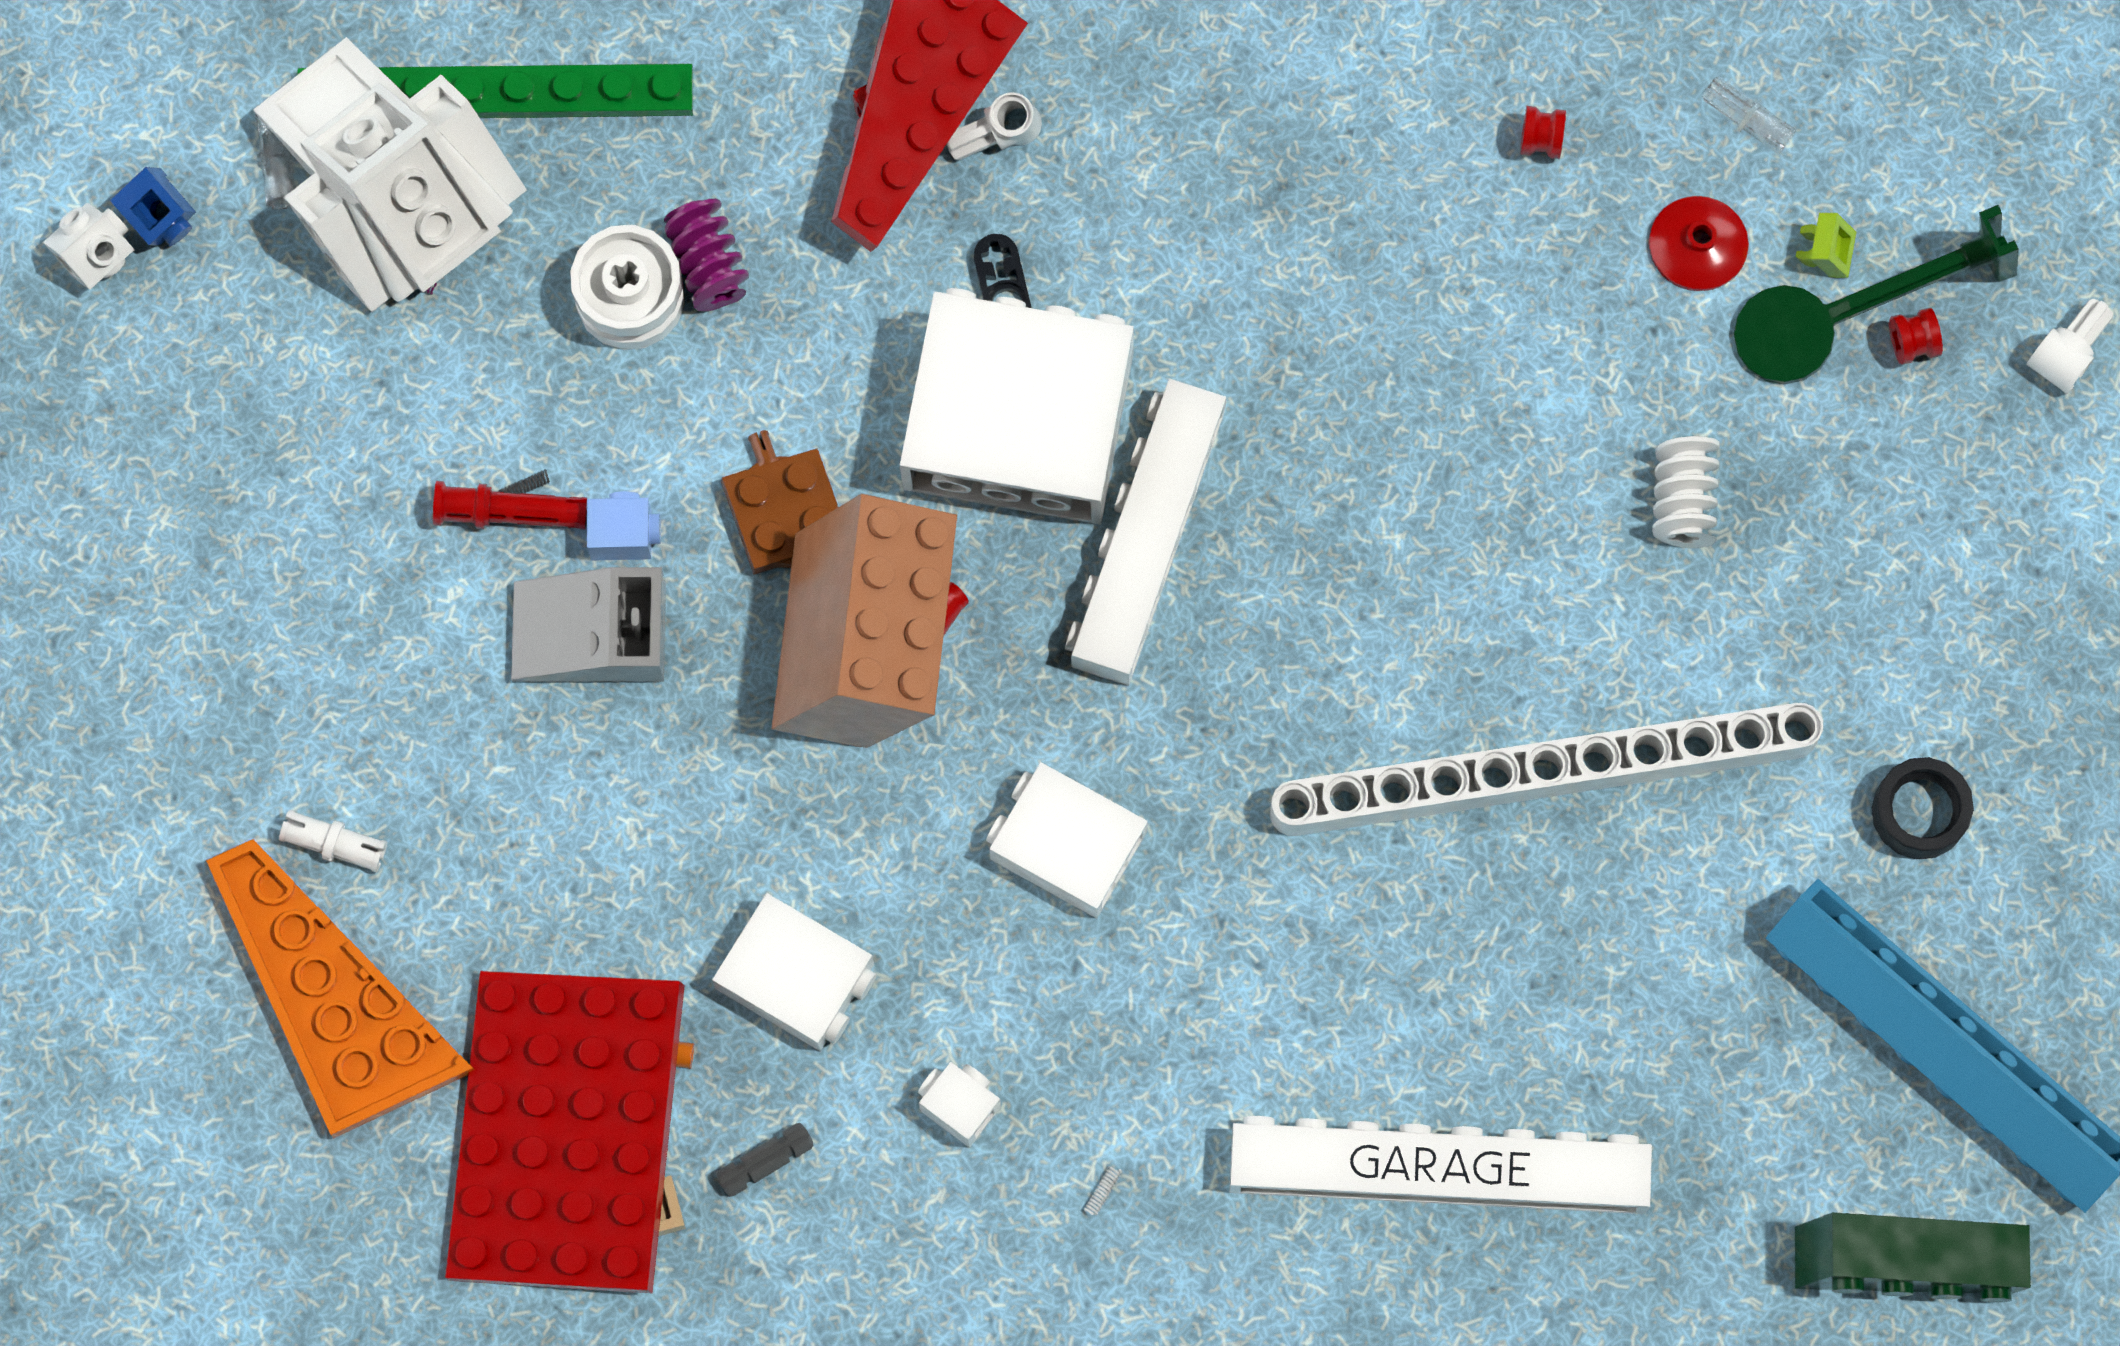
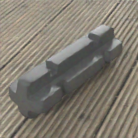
[716,1123,814,1197]

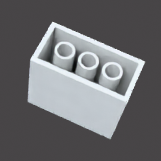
[900,288,1134,525]

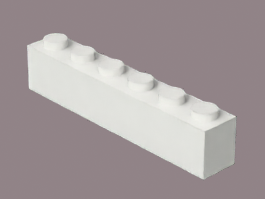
[1065,378,1226,686]

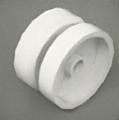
[570,225,685,350]

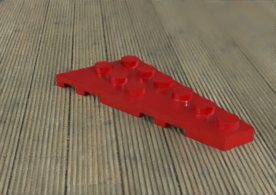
[831,0,1028,252]

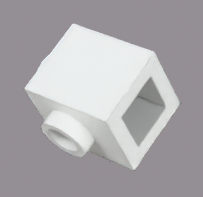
[918,1062,1001,1148]

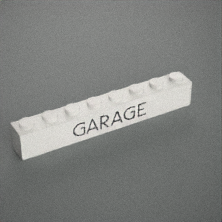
[1229,1116,1652,1214]

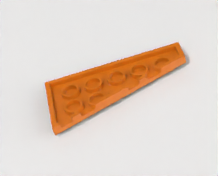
[206,839,474,1139]

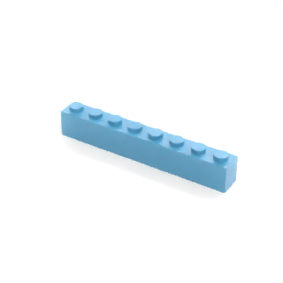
[1766,879,2120,1213]

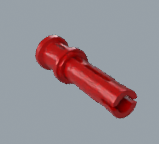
[433,481,588,530]

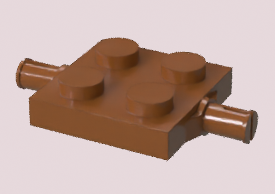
[721,430,838,575]

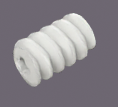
[1652,436,1720,548]

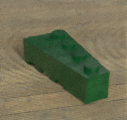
[1795,1212,2031,1302]

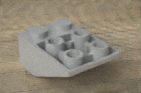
[511,567,666,682]

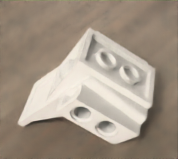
[253,37,527,312]

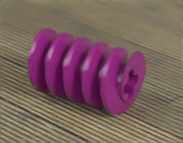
[664,198,749,311]

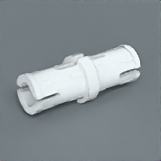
[279,809,388,873]

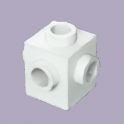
[43,203,134,289]

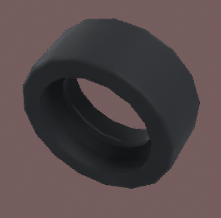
[1871,757,1974,860]

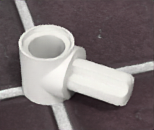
[946,92,1042,160]
[2026,299,2113,394]

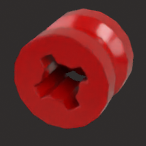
[1520,105,1566,159]
[1889,308,1943,365]

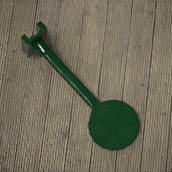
[1734,205,2019,384]

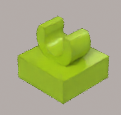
[1795,213,1857,278]

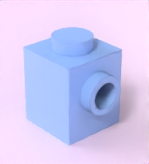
[587,491,661,561]

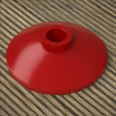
[1649,196,1749,291]

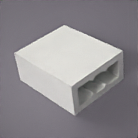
[986,762,1148,919]
[712,893,877,1052]

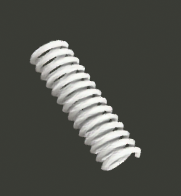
[1084,1166,1122,1215]

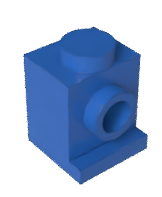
[110,167,196,246]

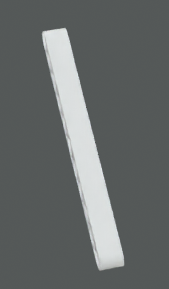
[1270,703,1823,836]

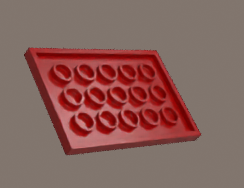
[445,971,685,1294]

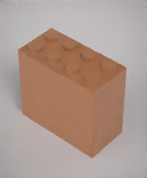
[771,493,957,748]

